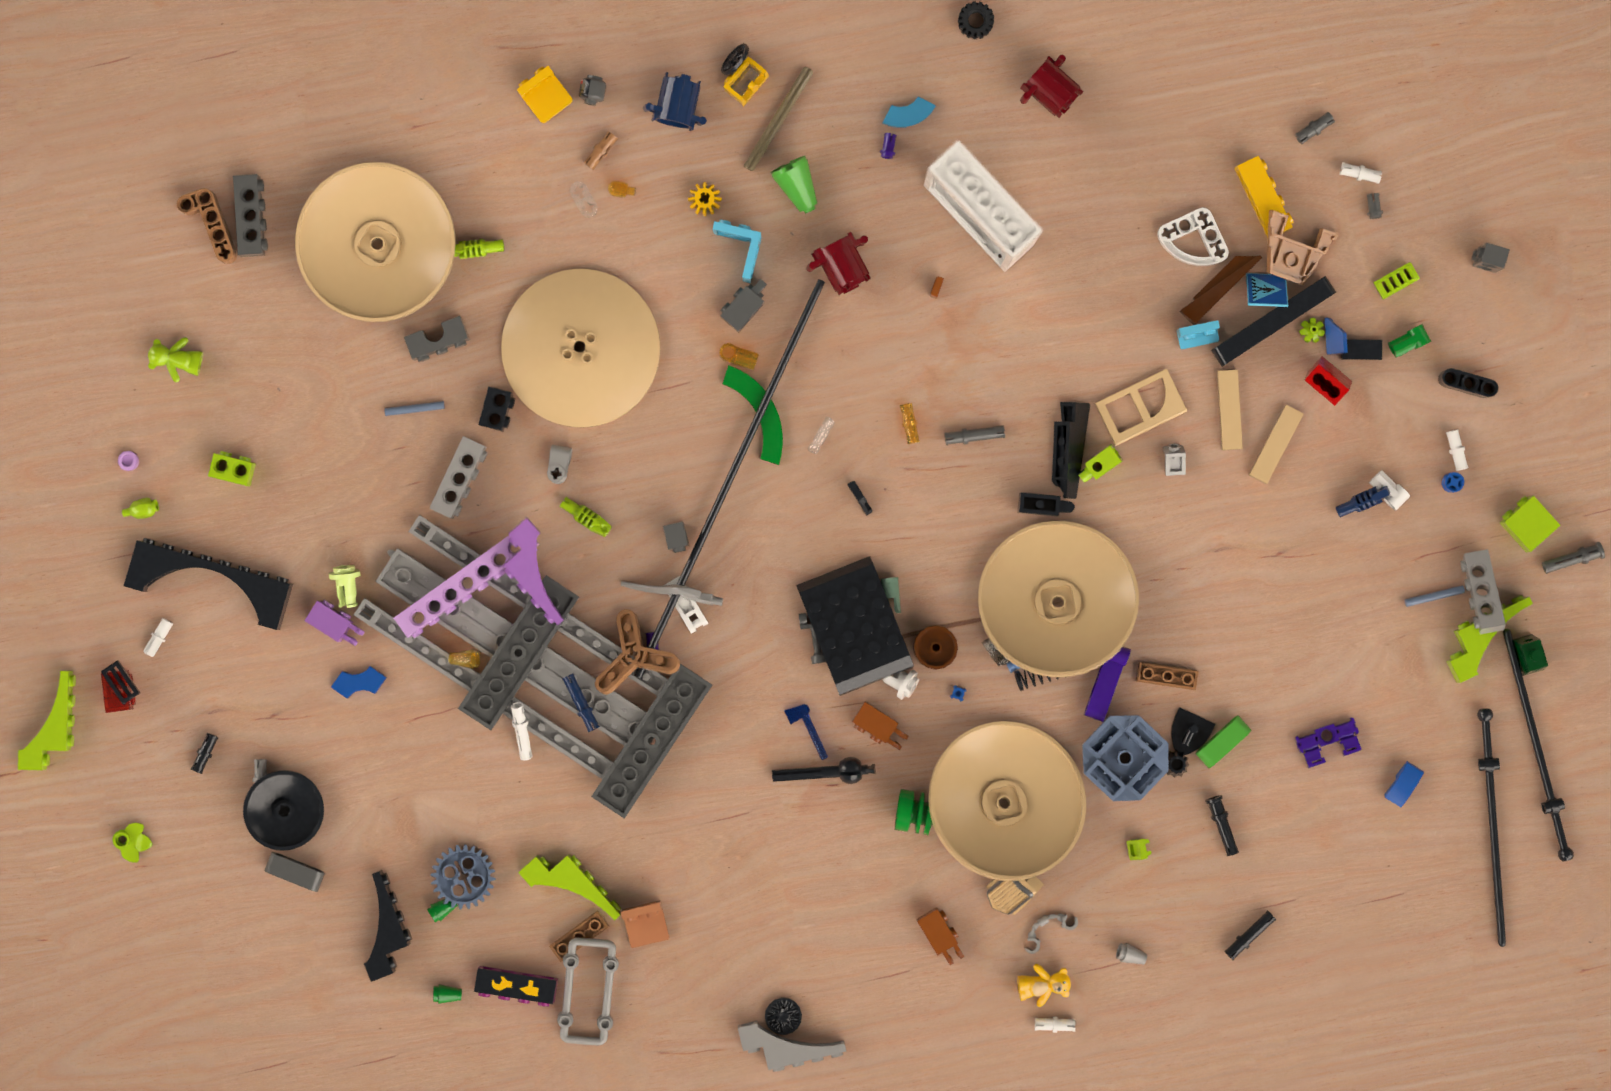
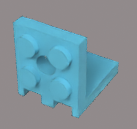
[713,219,762,283]

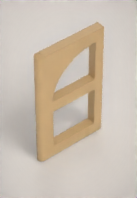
[1095,369,1187,446]

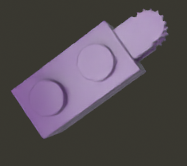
[304,599,365,646]

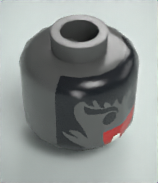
[579,75,606,106]

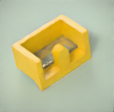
[723,56,769,106]

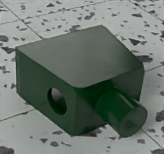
[1513,634,1548,676]

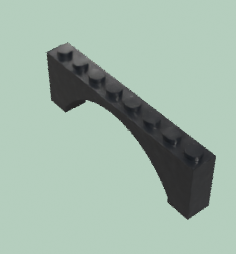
[124,538,293,630]

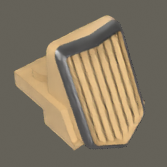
[986,877,1044,915]

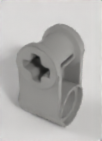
[547,445,572,484]

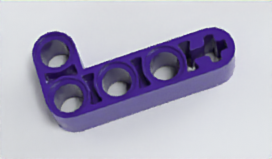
[1084,647,1131,722]

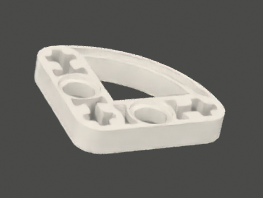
[1157,208,1229,266]

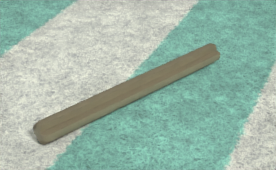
[744,67,813,171]

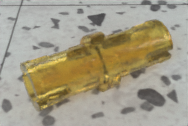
[900,403,920,444]

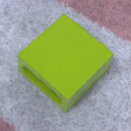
[1500,496,1561,552]

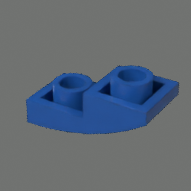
[1384,761,1424,807]

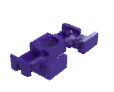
[1295,717,1362,768]

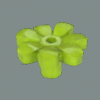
[1299,318,1325,343]

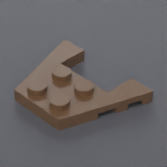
[1266,210,1338,285]

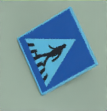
[1246,273,1288,307]

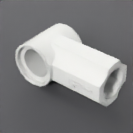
[1369,470,1410,511]

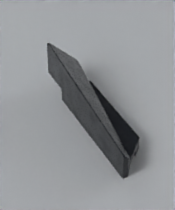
[1052,402,1090,499]

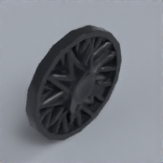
[721,43,749,75]
[765,997,802,1035]

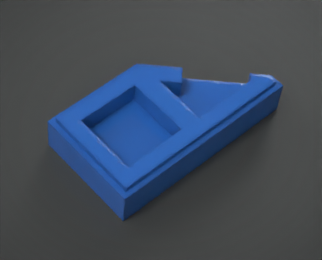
[1324,318,1348,355]

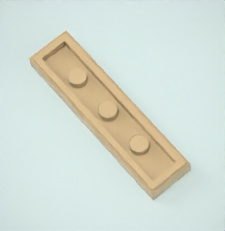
[1217,370,1243,450]
[1249,405,1304,484]

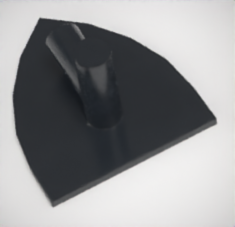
[1172,707,1215,755]

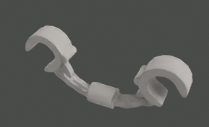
[1025,913,1078,954]

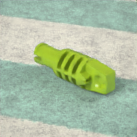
[454,239,504,259]
[560,497,612,537]

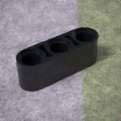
[1438,368,1499,398]

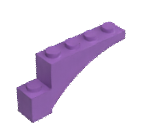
[504,517,563,625]

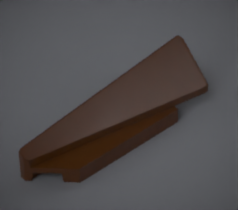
[1179,255,1263,325]

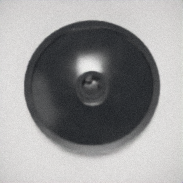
[243,770,324,851]

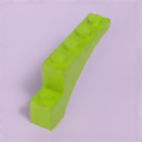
[1446,595,1533,683]
[18,670,76,770]
[518,854,621,921]

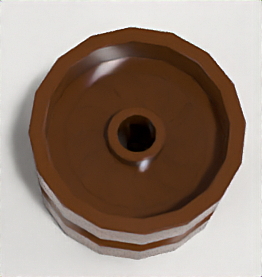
[913,625,958,670]

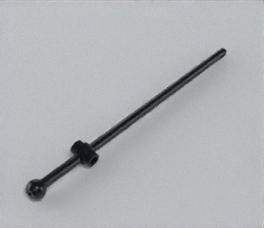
[1503,629,1574,861]
[1477,708,1506,947]

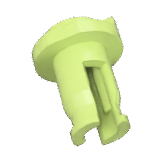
[329,565,361,608]

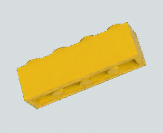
[1234,156,1293,238]

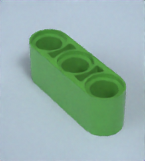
[1195,715,1252,768]

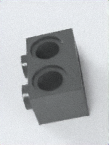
[1471,243,1510,273]
[663,522,689,553]

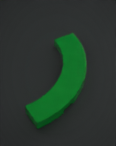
[722,365,783,465]

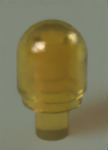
[608,181,636,198]

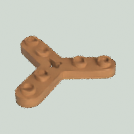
[595,609,680,695]

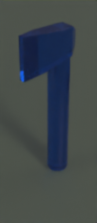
[784,704,828,760]

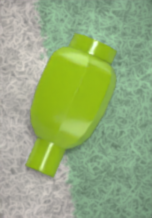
[122,498,159,519]

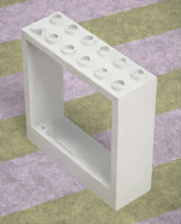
[924,140,1043,272]

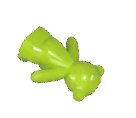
[148,337,203,382]

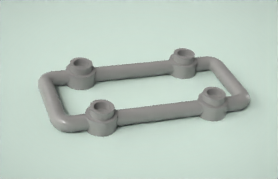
[557,938,619,1046]

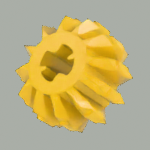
[688,182,722,216]

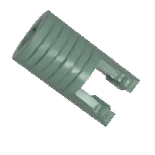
[881,577,901,613]

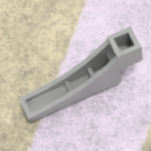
[738,1021,846,1072]

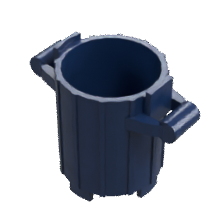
[643,72,707,131]

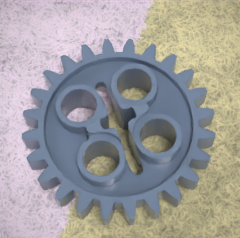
[430,844,496,910]

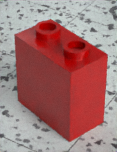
[1304,356,1352,406]

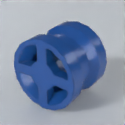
[1441,472,1464,493]

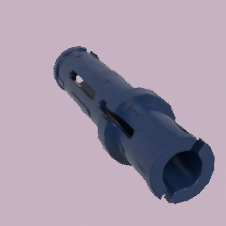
[562,673,600,733]

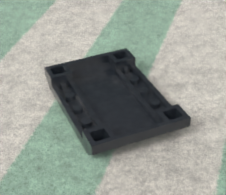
[796,556,914,696]

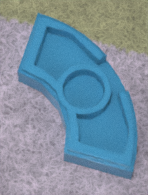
[882,97,936,128]

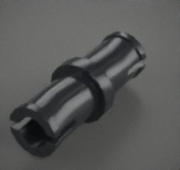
[191,733,219,774]

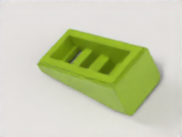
[1373,262,1420,300]

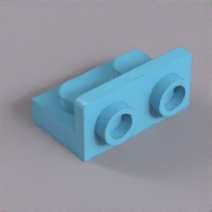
[1176,320,1220,350]

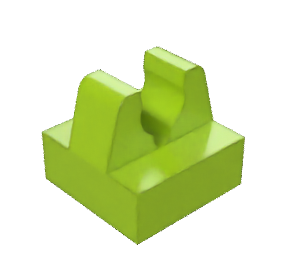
[1126,839,1152,860]

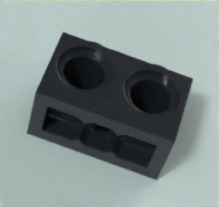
[478,386,515,432]

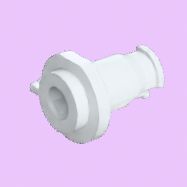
[882,670,919,700]

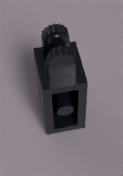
[1017,492,1075,517]

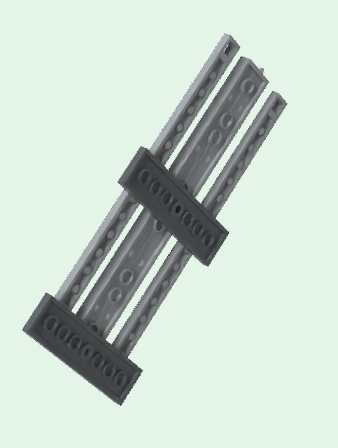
[354,515,712,819]

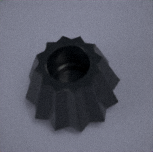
[1167,750,1189,778]

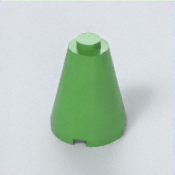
[770,156,817,214]

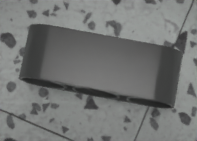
[264,852,325,892]

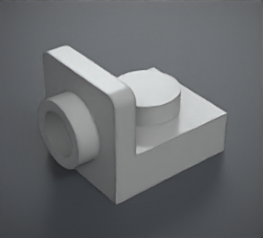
[1163,443,1186,476]

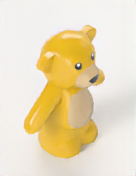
[1017,964,1071,1007]

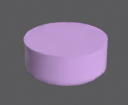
[118,451,139,471]

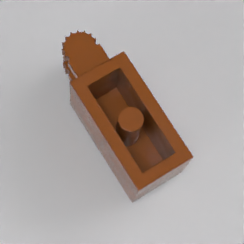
[852,702,909,750]
[916,907,964,965]

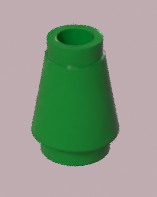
[427,899,458,923]
[433,984,462,1004]

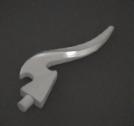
[621,581,723,606]

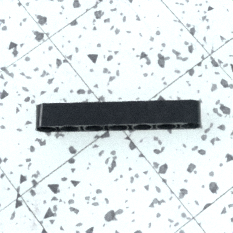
[1211,276,1336,367]

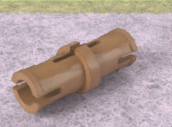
[584,131,618,170]

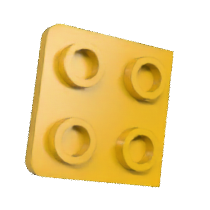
[517,66,573,123]

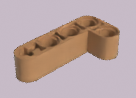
[176,188,237,264]

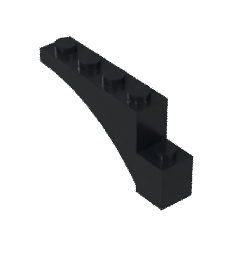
[364,870,412,982]

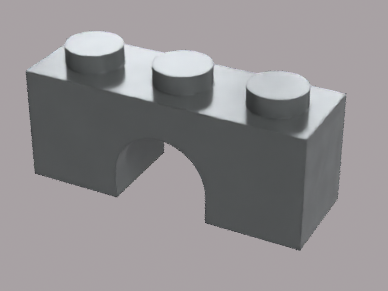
[404,316,470,362]

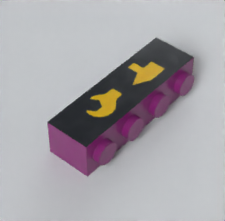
[474,966,558,1007]

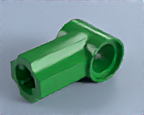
[1388,324,1431,358]

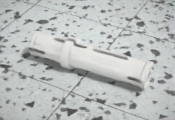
[511,702,533,760]

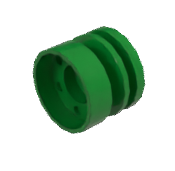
[894,789,933,835]

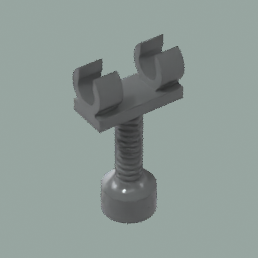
[798,613,826,664]

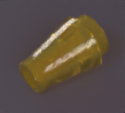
[449,649,480,669]

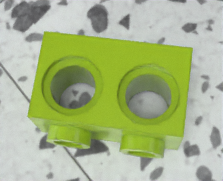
[208,451,256,487]

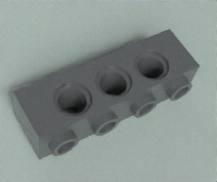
[233,174,268,257]

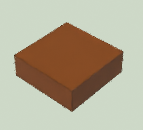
[930,276,944,299]

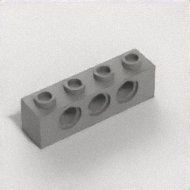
[430,436,488,519]
[1460,549,1506,634]

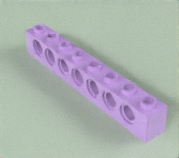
[394,536,540,638]

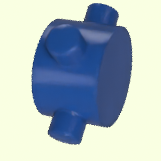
[950,685,967,702]

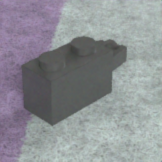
[720,279,767,333]

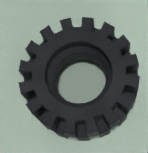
[958,1,994,40]

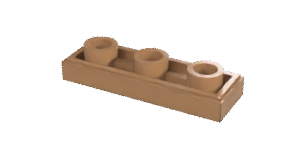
[1136,662,1198,690]
[549,910,609,962]

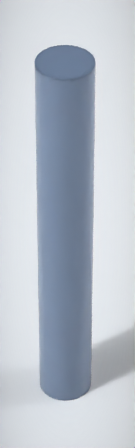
[384,401,445,416]
[1405,585,1465,607]

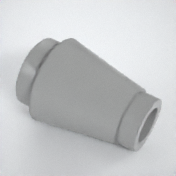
[1116,943,1147,965]

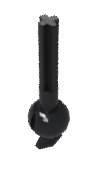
[772,757,876,784]

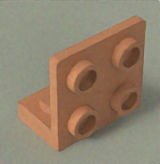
[621,900,670,948]

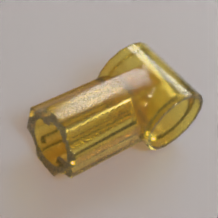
[719,343,759,371]

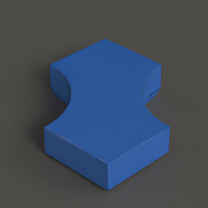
[331,666,387,699]

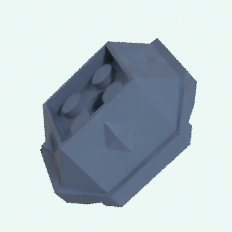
[1082,715,1169,801]

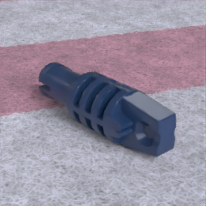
[1336,485,1390,518]

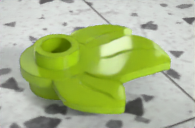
[112,823,153,863]

